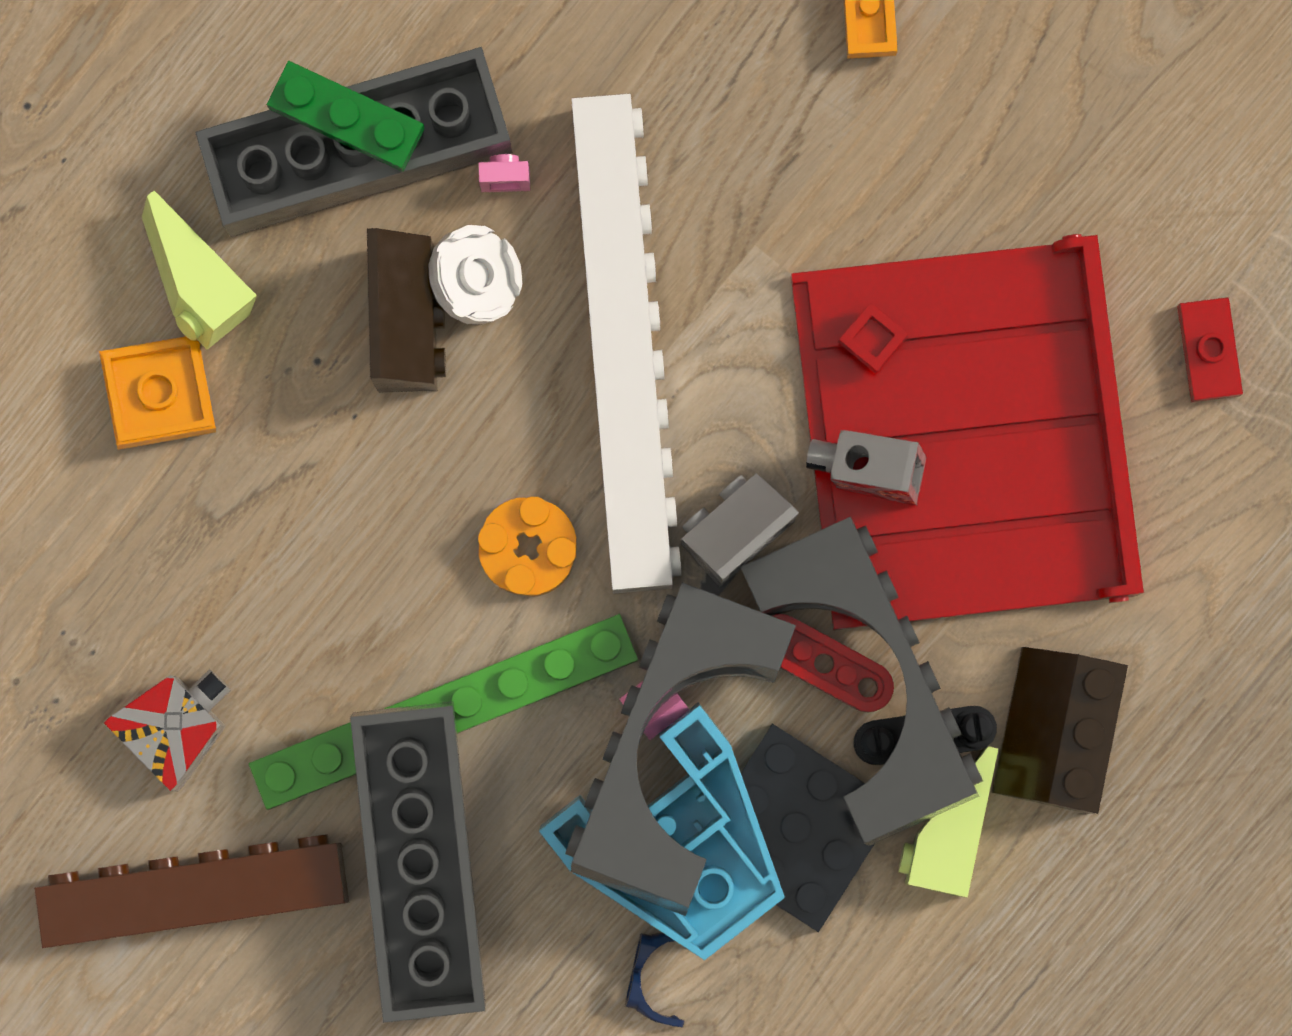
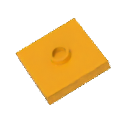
[99,336,216,450]

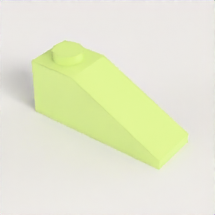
[142,191,257,350]
[898,746,998,898]

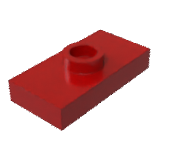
[1177,297,1243,402]

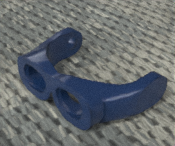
[625,933,685,1028]

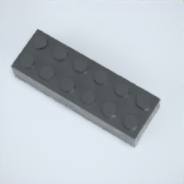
[195,47,513,237]
[350,701,486,1023]

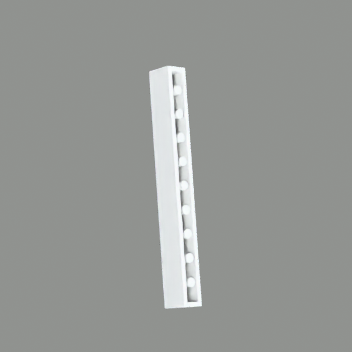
[572,94,681,593]

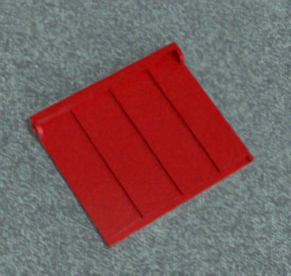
[791,234,1144,630]

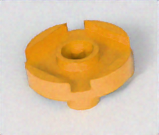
[478,497,577,596]

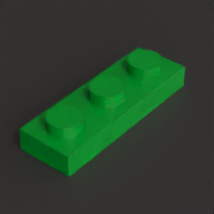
[266,60,425,172]

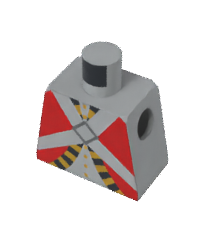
[806,430,927,505]
[104,669,231,792]

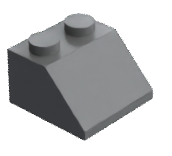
[681,473,799,588]

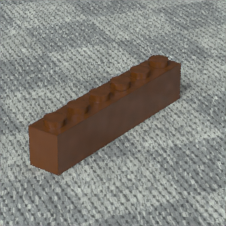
[34,834,349,948]

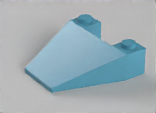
[539,702,785,960]

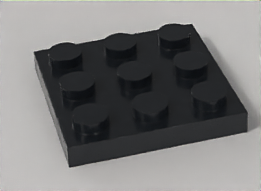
[741,724,874,932]

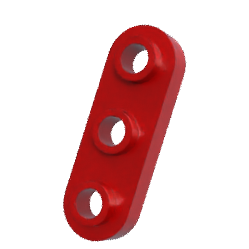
[772,614,894,713]

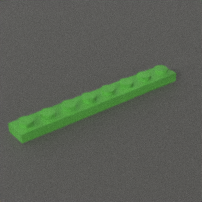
[248,614,638,810]

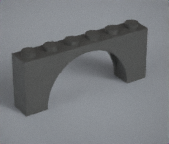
[741,517,983,846]
[565,582,796,916]

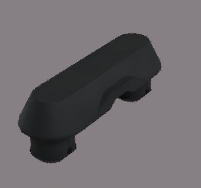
[854,706,997,765]

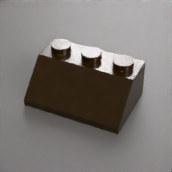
[367,228,446,393]
[992,647,1128,814]

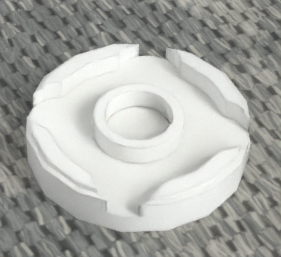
[428,225,522,324]

